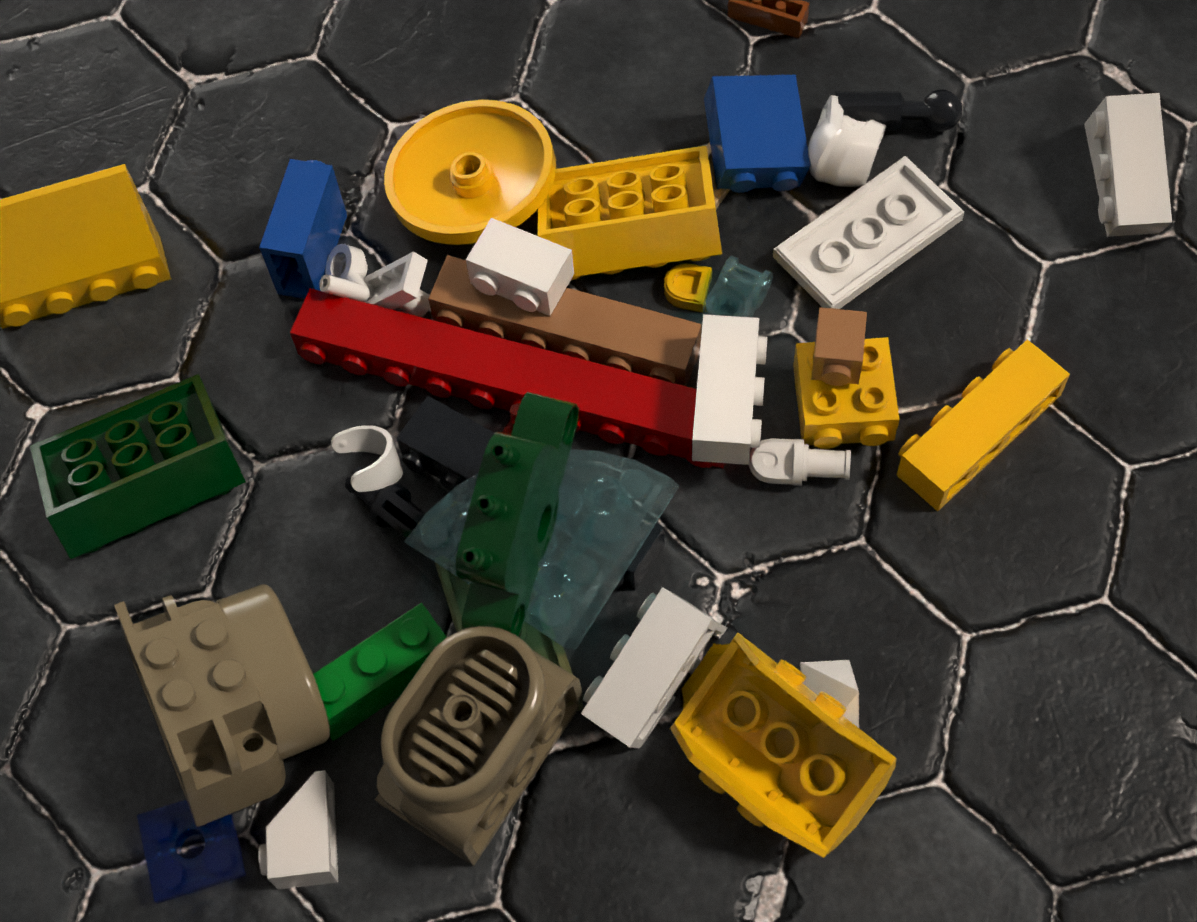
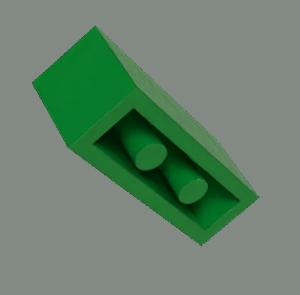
[313,603,447,741]

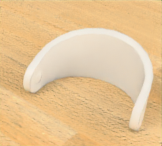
[331,425,403,492]

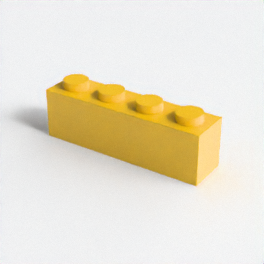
[897,339,1070,511]

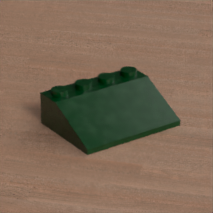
[30,374,246,559]

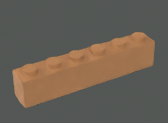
[428,255,702,386]

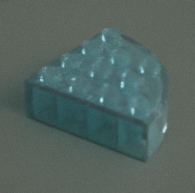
[404,450,679,650]

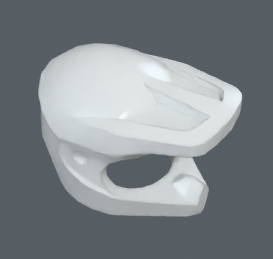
[808,95,886,187]

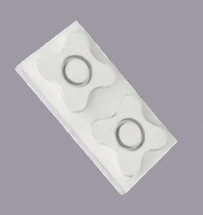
[773,156,964,309]

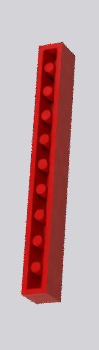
[290,288,725,469]

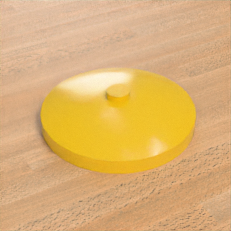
[384,100,556,245]

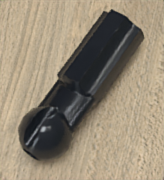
[835,89,962,132]

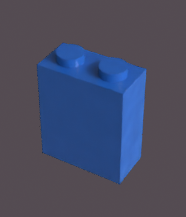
[704,75,811,192]
[259,159,347,299]

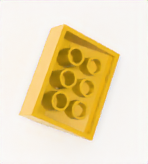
[537,145,722,280]
[0,164,171,329]

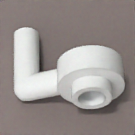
[319,244,370,302]

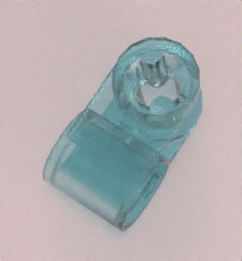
[705,255,773,318]

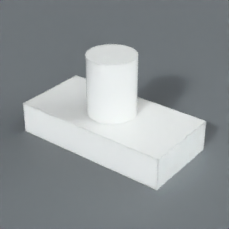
[364,252,430,317]

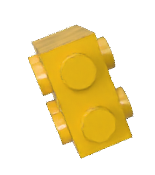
[793,337,900,449]

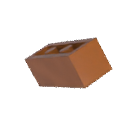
[728,0,809,38]

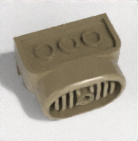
[114,584,330,827]
[375,626,584,866]

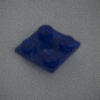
[137,800,247,904]

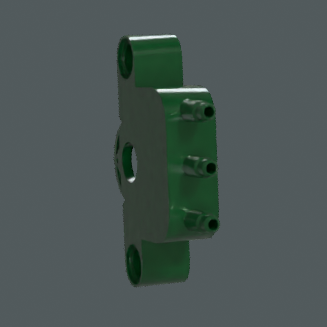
[455,392,579,637]

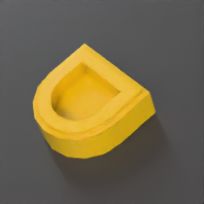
[664,264,712,313]

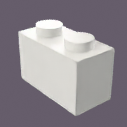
[466,218,574,316]

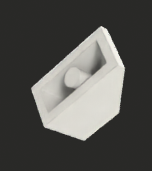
[259,770,338,890]

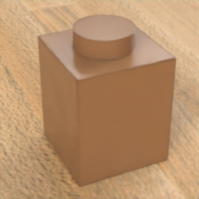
[811,307,867,386]

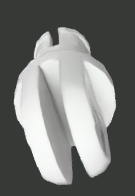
[749,438,851,486]

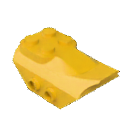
[670,633,896,858]

